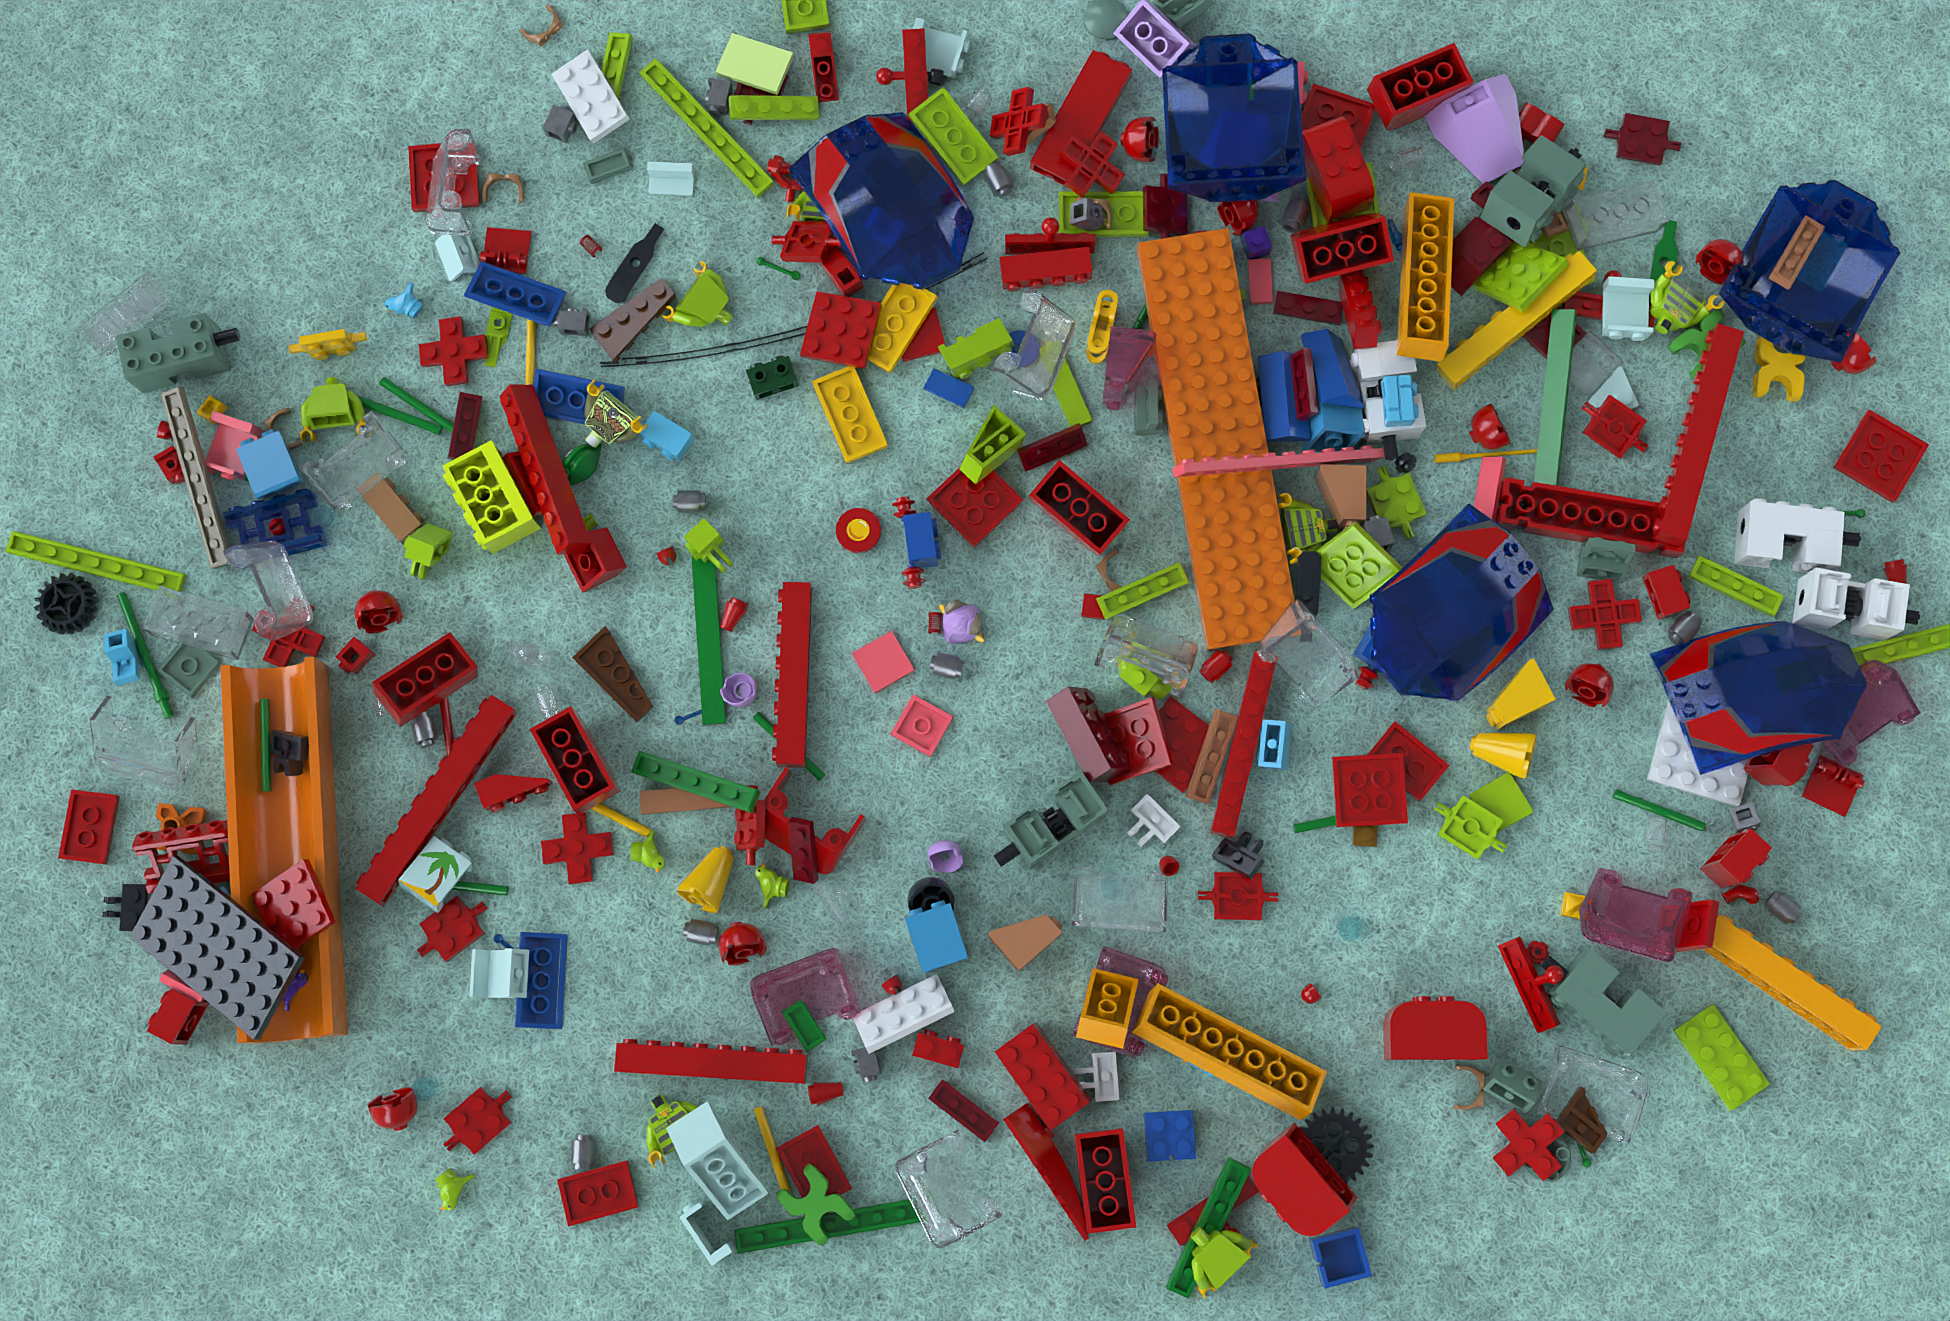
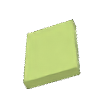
[716,33,794,95]

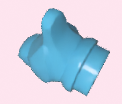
[385,282,424,319]

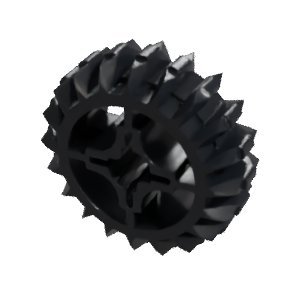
[34,573,99,635]

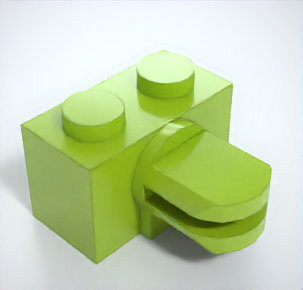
[684,518,733,574]
[404,523,453,580]

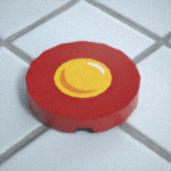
[836,508,881,553]

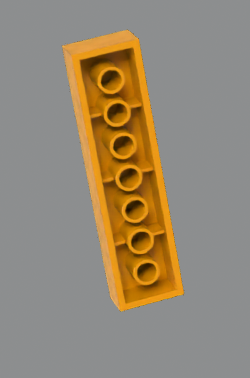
[1396,192,1454,362]
[1703,914,1882,1051]
[1132,983,1327,1120]

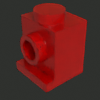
[153,445,185,484]
[335,637,376,675]

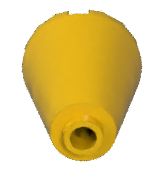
[1469,733,1537,779]
[677,846,734,914]

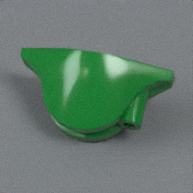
[562,443,602,486]

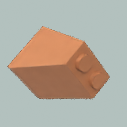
[1314,464,1366,530]
[988,914,1062,972]

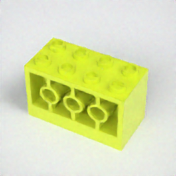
[442,440,541,554]

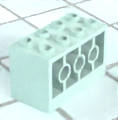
[666,1101,768,1220]

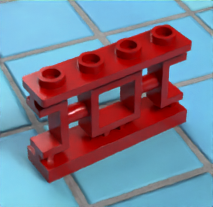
[132,820,230,894]

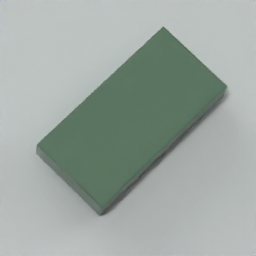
[583,148,632,184]

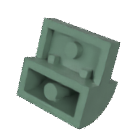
[1152,0,1214,28]
[1134,379,1164,435]
[1577,537,1635,583]

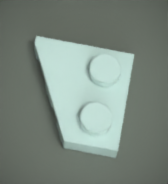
[1588,366,1639,410]

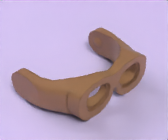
[519,4,563,46]
[482,174,524,203]
[1069,197,1111,229]
[264,408,303,450]
[1096,549,1123,592]
[1453,1066,1485,1110]

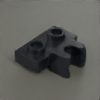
[270,730,309,776]

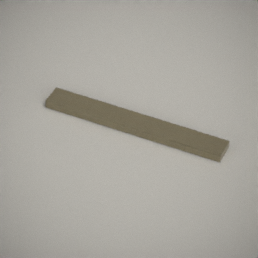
[160,387,234,569]

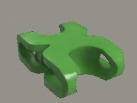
[1668,309,1747,380]
[776,1163,856,1246]

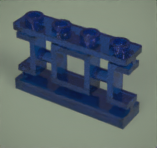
[222,489,328,569]

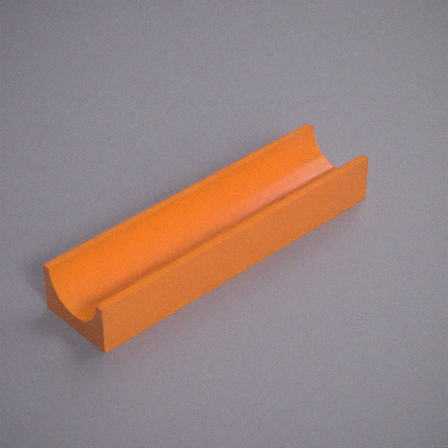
[220,657,348,1044]

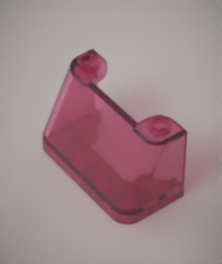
[1102,327,1156,410]
[1800,660,1920,767]
[1579,868,1692,962]
[750,948,861,1046]

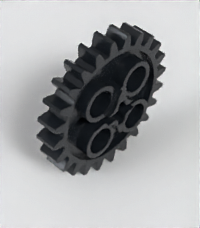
[1299,1107,1374,1184]

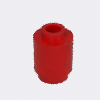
[1199,650,1233,684]

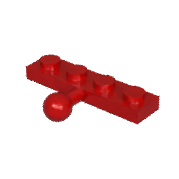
[876,28,928,121]
[1005,217,1095,255]
[1563,270,1655,327]
[1498,936,1564,1033]
[1166,1175,1259,1246]

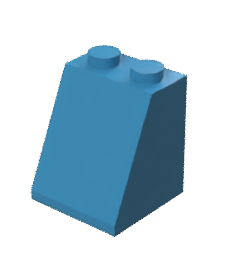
[1302,385,1365,453]
[236,429,304,500]
[905,900,968,973]

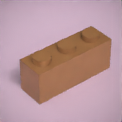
[357,473,425,545]

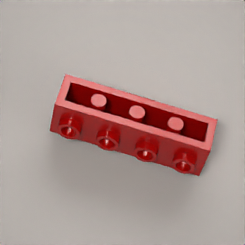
[999,247,1092,292]
[1338,269,1382,349]

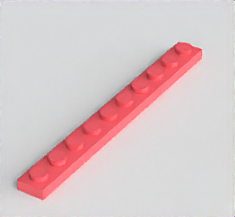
[1172,445,1385,477]

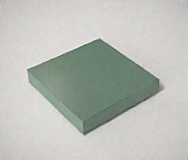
[156,635,222,699]

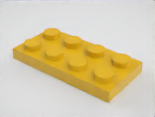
[868,274,938,374]
[812,366,888,464]

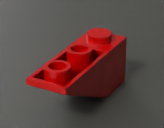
[808,31,839,103]
[819,246,864,297]
[474,774,553,813]

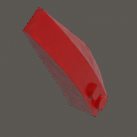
[1003,1103,1089,1241]

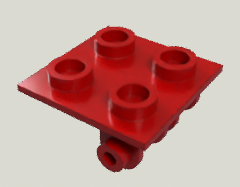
[480,227,531,274]
[1801,755,1865,817]

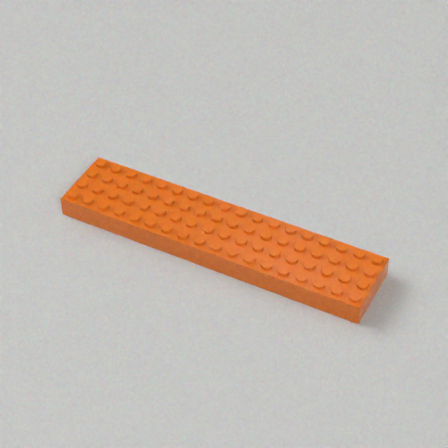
[1136,228,1300,651]

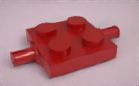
[771,221,844,263]
[1581,395,1648,459]
[734,785,766,866]
[1197,872,1278,921]
[417,896,488,962]
[443,1087,512,1155]

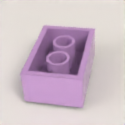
[1114,0,1197,80]

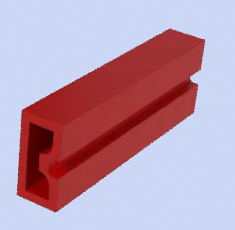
[1030,50,1132,188]

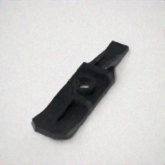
[605,223,664,303]
[1295,551,1321,641]

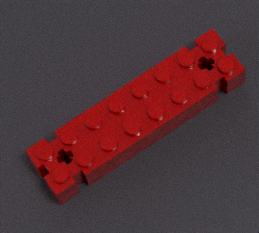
[1495,477,1686,558]

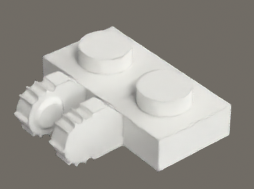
[1127,794,1181,847]
[1074,1052,1119,1102]

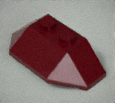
[1451,217,1515,297]

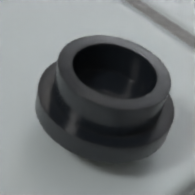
[927,68,947,86]
[1395,452,1417,473]

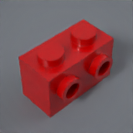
[1642,564,1691,620]
[912,1029,965,1069]

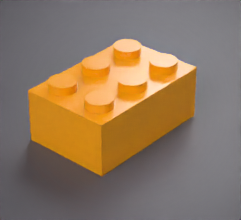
[1076,968,1139,1049]

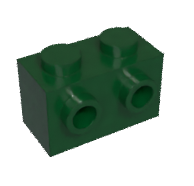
[746,355,799,400]

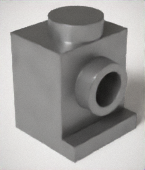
[705,78,733,116]
[1070,198,1105,231]
[555,308,590,336]
[1729,802,1761,833]
[851,1047,881,1083]

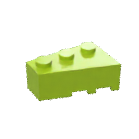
[938,318,1015,379]
[959,405,1027,484]

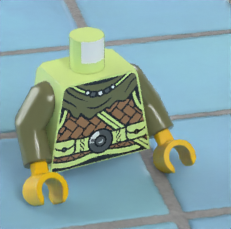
[584,379,648,448]

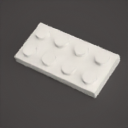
[552,49,630,144]
[852,974,955,1054]

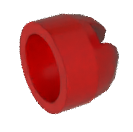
[157,420,173,440]
[269,518,288,537]
[656,546,677,565]
[1159,855,1180,876]
[881,974,902,995]
[1301,983,1322,1004]

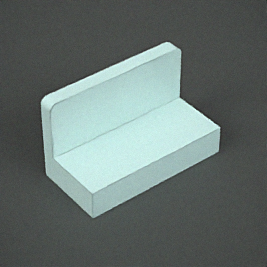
[647,162,695,196]
[435,229,480,281]

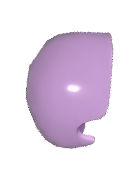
[720,673,757,708]
[927,840,963,873]

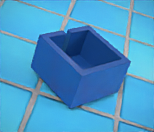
[1143,1110,1196,1162]
[1309,1226,1372,1289]

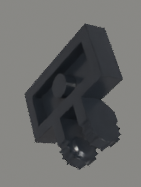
[1212,831,1264,880]
[102,884,148,931]

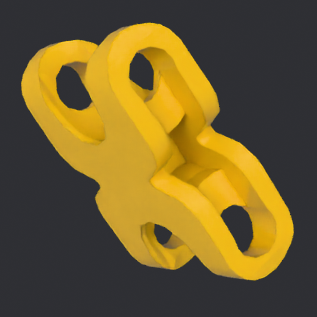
[1086,290,1118,364]
[1753,333,1806,402]

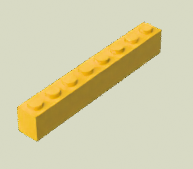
[1436,251,1597,390]

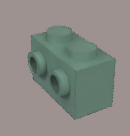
[1483,1057,1543,1114]

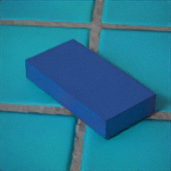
[924,368,974,409]

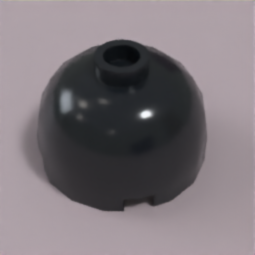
[907,877,955,911]

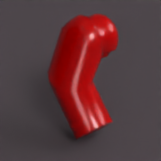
[1722,884,1759,904]

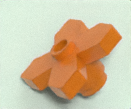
[156,803,206,855]

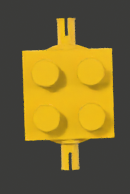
[288,329,367,360]

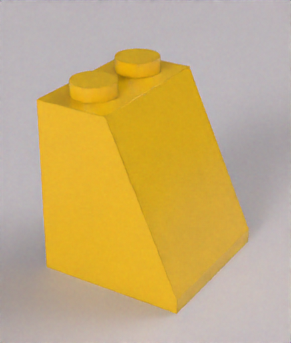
[1486,658,1556,730]

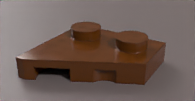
[1556,1087,1608,1154]

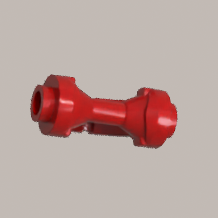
[767,155,812,203]

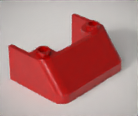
[764,766,866,875]

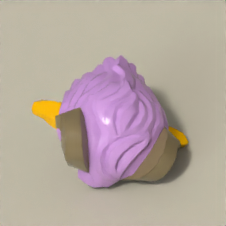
[939,600,984,645]

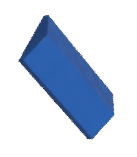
[464,261,566,327]
[1301,329,1364,408]
[1257,351,1311,442]
[533,368,625,424]
[515,932,567,1029]

